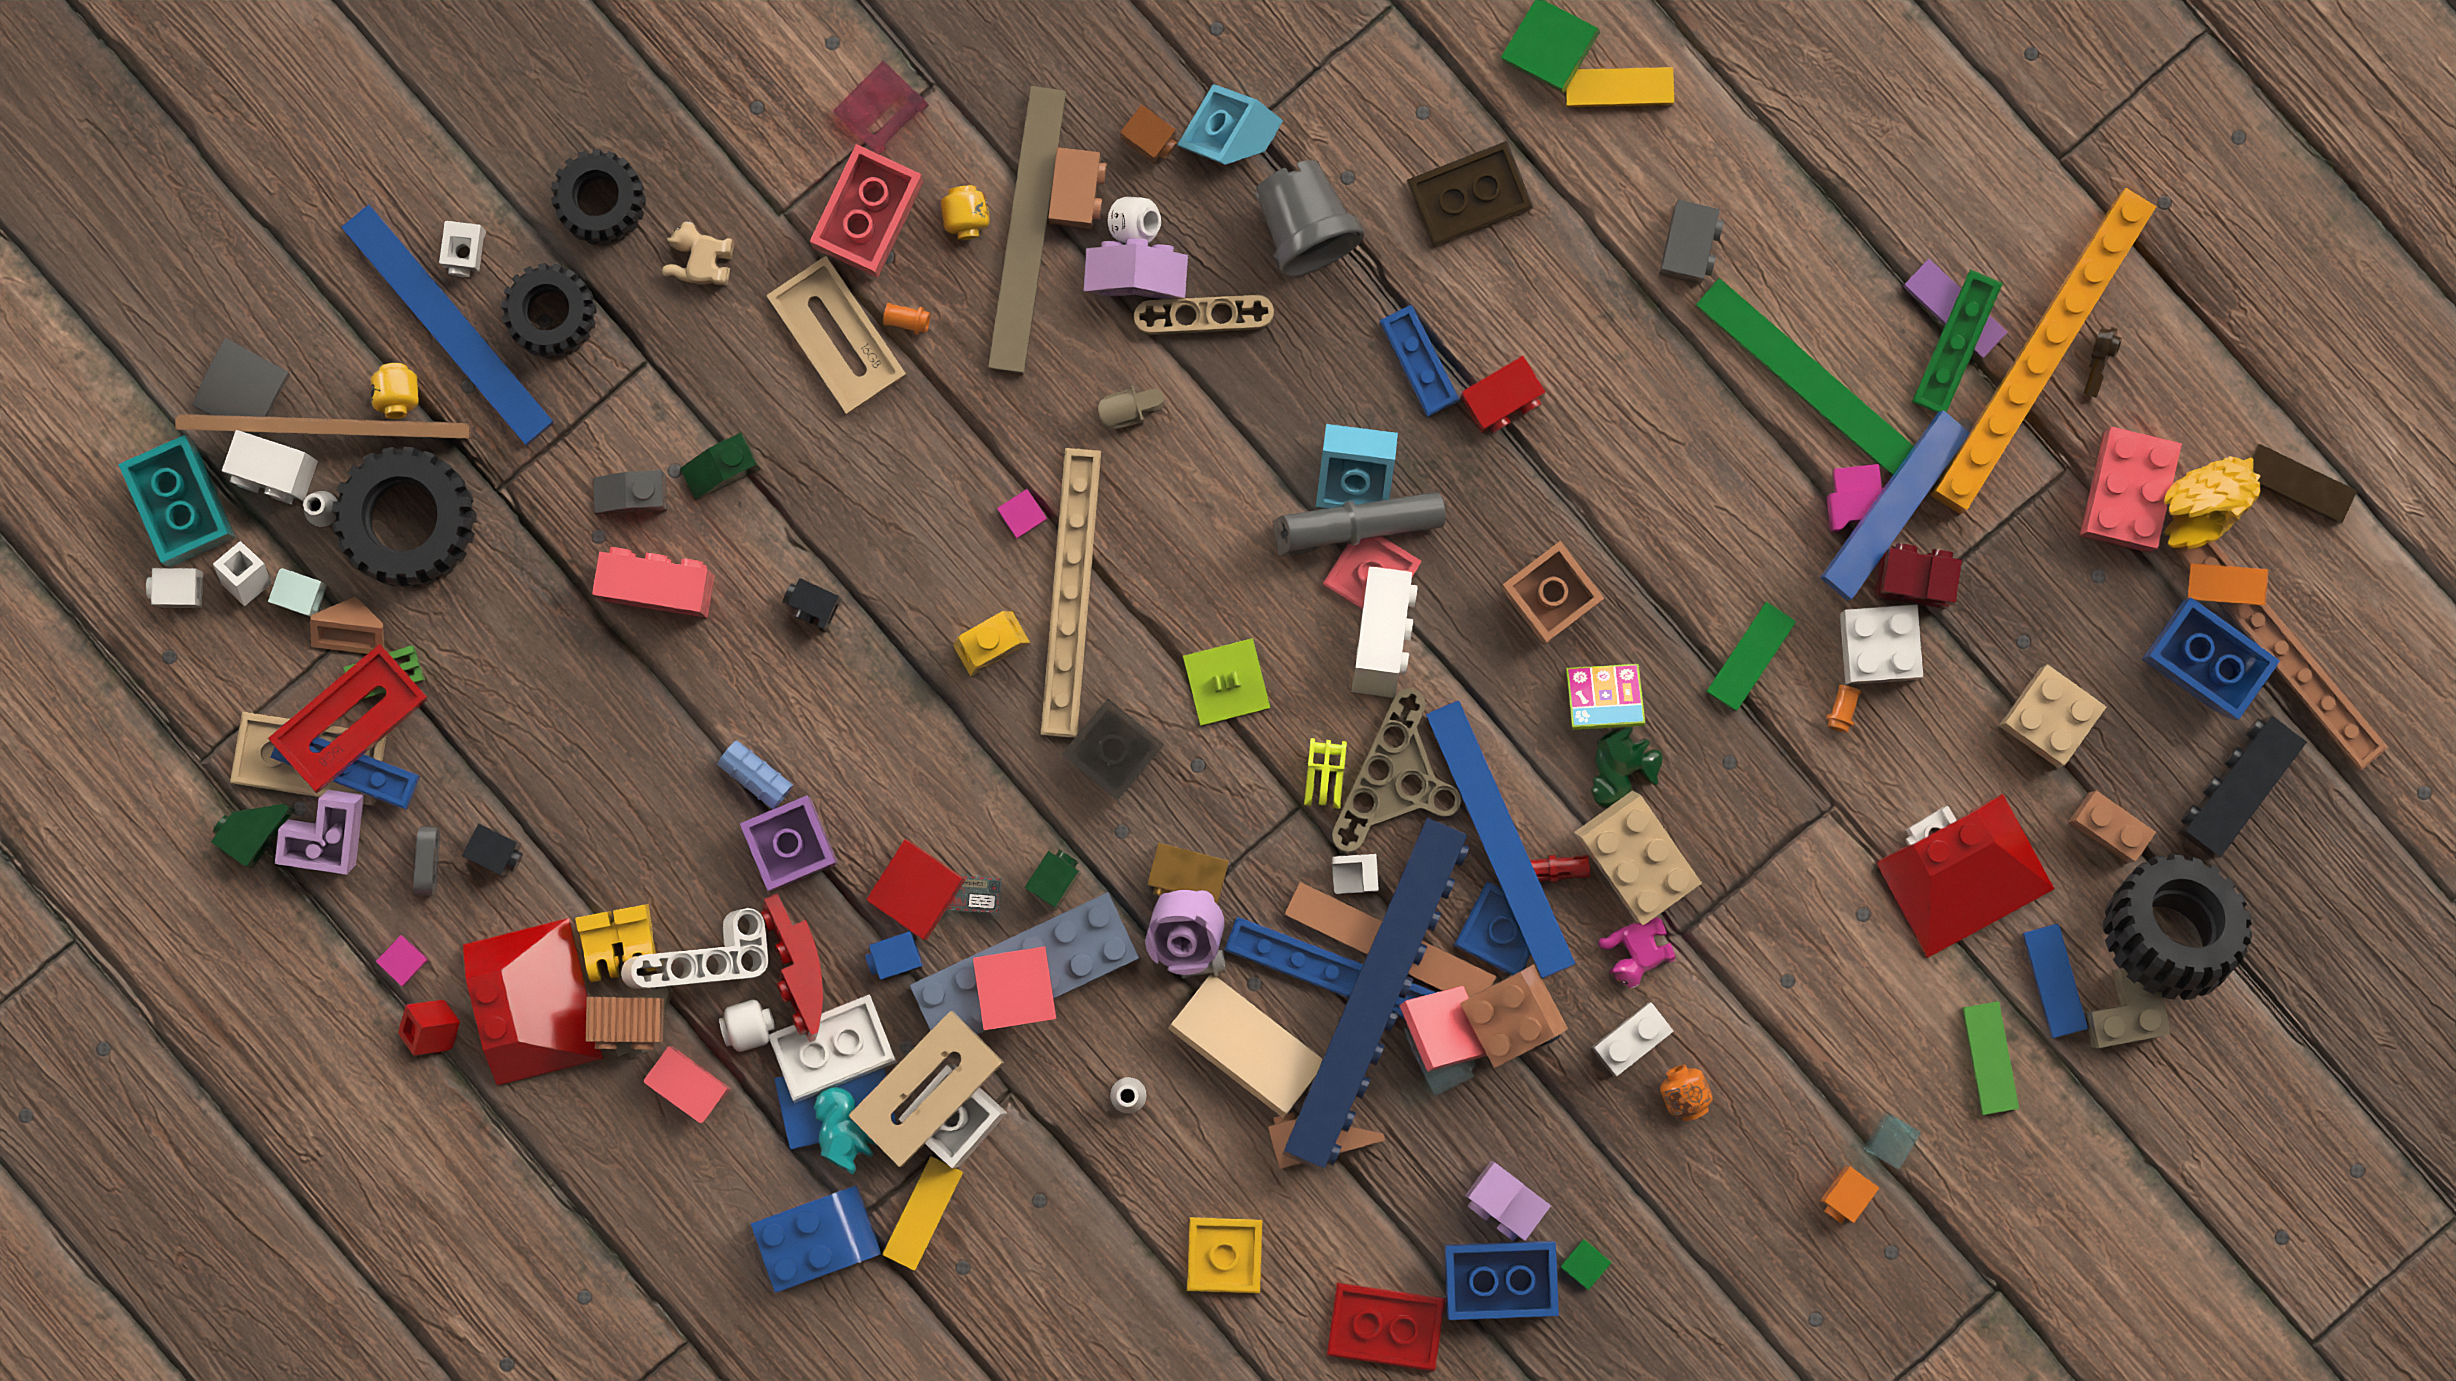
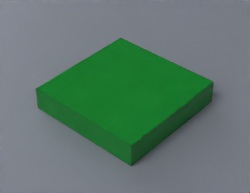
[1501,0,1600,93]

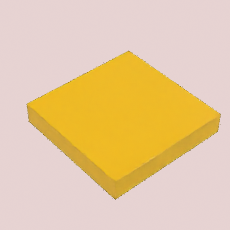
[1187,1217,1262,1293]

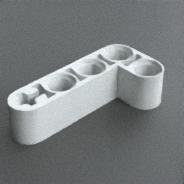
[621,908,768,989]

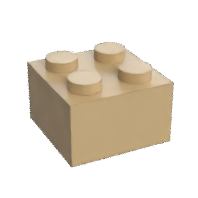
[1999,664,2106,768]

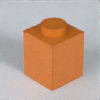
[1820,1165,1879,1224]

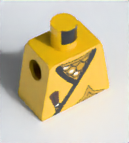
[953,611,1030,676]

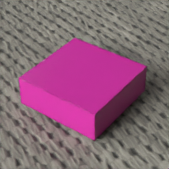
[997,489,1047,539]
[376,935,428,986]

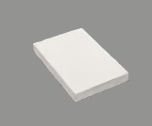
[769,994,896,1103]

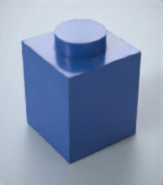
[865,931,924,980]

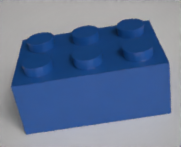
[1444,1240,1559,1320]

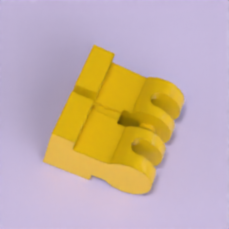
[575,904,657,982]

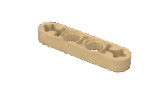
[1134,295,1274,335]

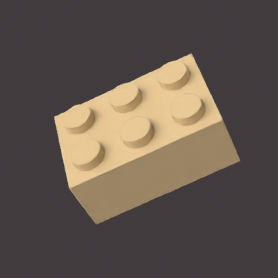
[1574,790,1702,925]

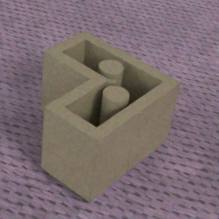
[2084,968,2171,1048]

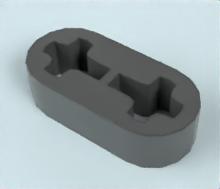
[414,826,440,896]

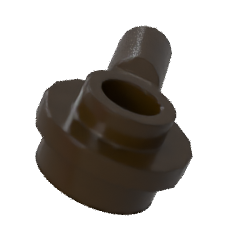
[2083,327,2122,398]

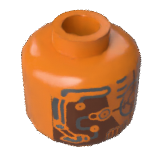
[1660,1064,1713,1121]

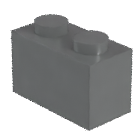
[1659,199,1724,284]

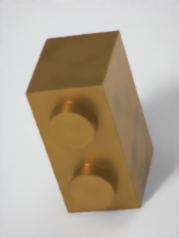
[1147,842,1229,904]

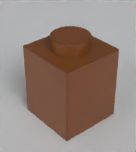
[1120,104,1178,164]

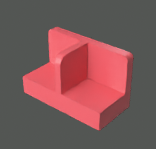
[644,1046,731,1123]

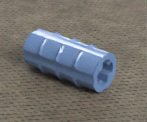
[717,740,794,809]

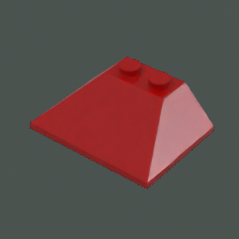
[1875,794,2055,958]
[463,918,603,1085]

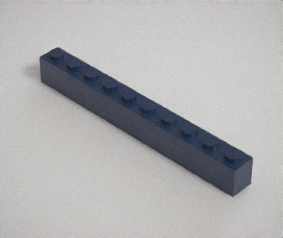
[1282,818,1469,1171]

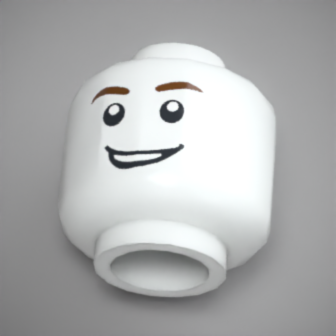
[1108,197,1161,243]

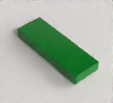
[1706,601,1797,712]

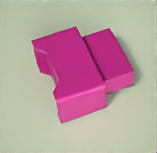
[1826,464,1884,533]

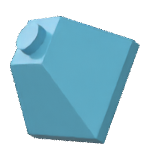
[1177,84,1283,165]

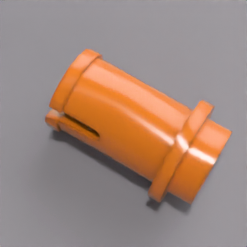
[883,303,931,335]
[1826,685,1861,733]

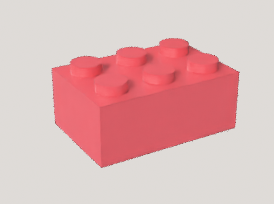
[810,144,924,278]
[2080,426,2182,553]
[592,547,715,618]

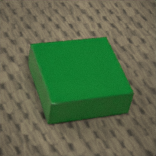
[1560,1239,1612,1290]

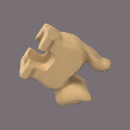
[662,222,734,286]

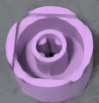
[1145,890,1224,975]

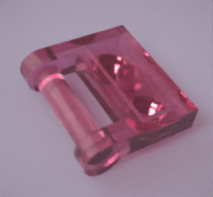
[833,61,929,155]

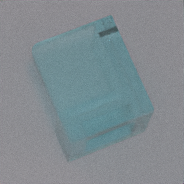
[1863,1113,1921,1169]

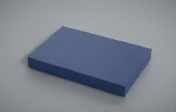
[774,1068,897,1149]

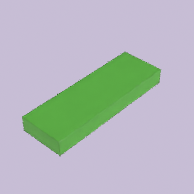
[1962,1001,2019,1115]

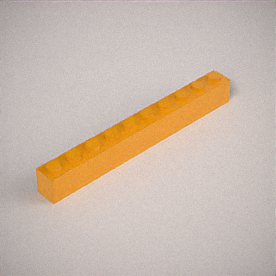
[1930,188,2157,515]

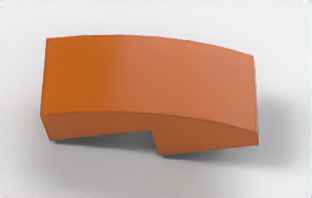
[2188,563,2269,605]

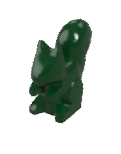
[1591,727,1663,809]

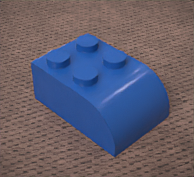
[2142,597,2280,720]
[751,1185,882,1293]

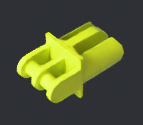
[1304,738,1347,809]

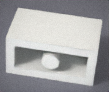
[1591,1002,1674,1076]

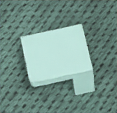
[268,568,327,617]

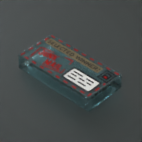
[947,875,1002,914]

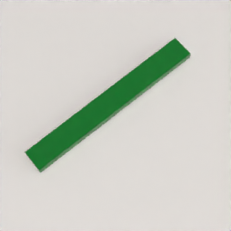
[1695,278,1914,476]

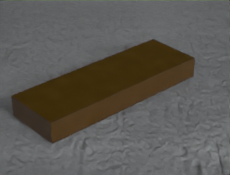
[2251,444,2357,524]

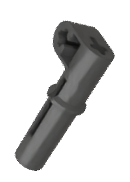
[1272,492,1445,557]

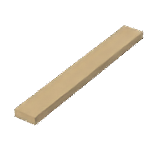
[1041,448,1101,738]

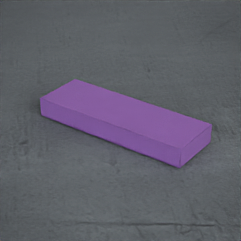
[1903,259,2007,360]

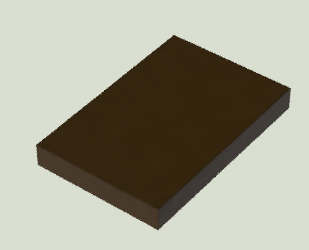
[1407,141,1534,248]

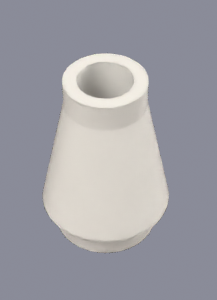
[303,491,338,527]
[1110,1077,1147,1114]

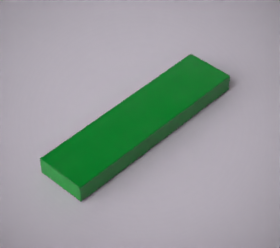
[1912,269,2003,413]

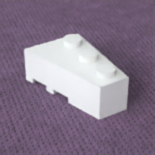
[1351,566,1417,698]

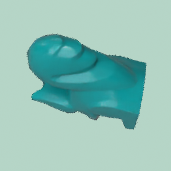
[814,1087,878,1174]

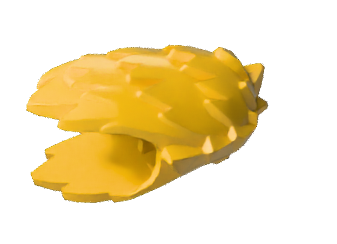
[2164,456,2260,549]

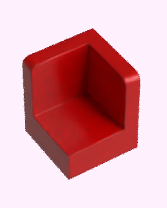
[398,1000,460,1056]

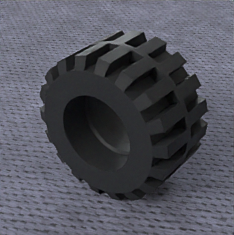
[551,149,646,245]
[501,263,597,359]

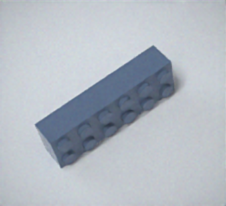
[910,892,1140,1035]

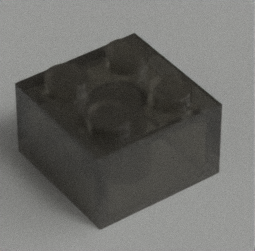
[1062,699,1165,803]

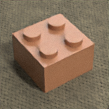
[1500,541,1604,645]
[1460,964,1568,1068]

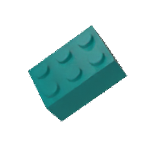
[118,435,236,567]

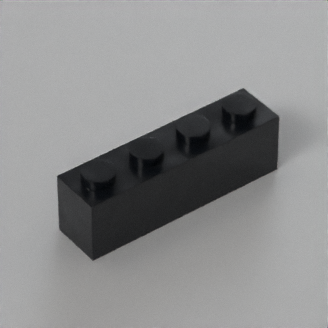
[2179,716,2307,859]

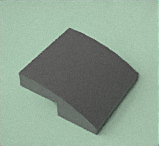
[192,338,290,437]

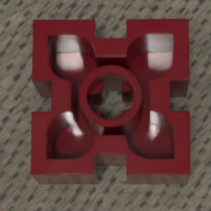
[1874,543,1962,609]

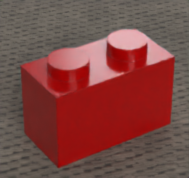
[1460,355,1546,434]

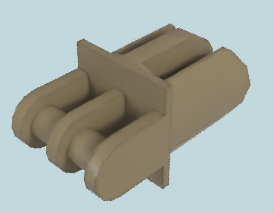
[1098,385,1164,429]

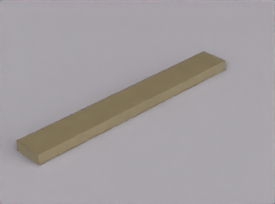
[988,86,1067,374]

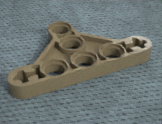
[1332,688,1461,852]

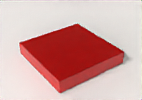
[866,839,966,940]

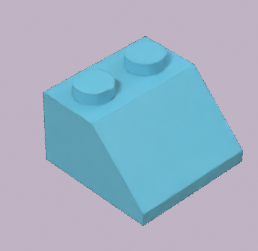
[1316,424,1398,508]

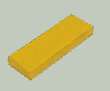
[1566,67,1674,107]
[882,1156,964,1271]

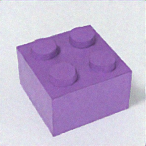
[740,796,838,892]

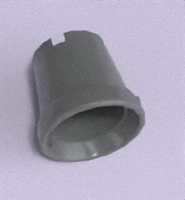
[1255,160,1365,277]

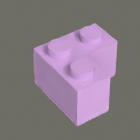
[1084,239,1188,300]
[275,790,364,875]
[1465,1161,1551,1241]

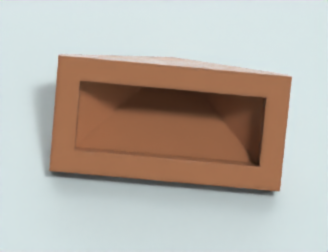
[310,597,384,654]

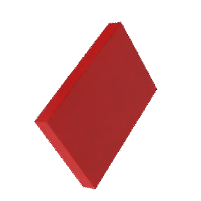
[1327,1282,1445,1371]

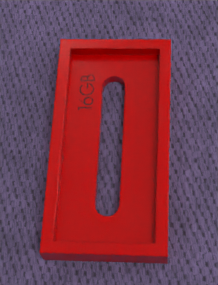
[268,644,428,794]

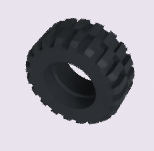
[332,446,477,588]
[2103,854,2252,1000]

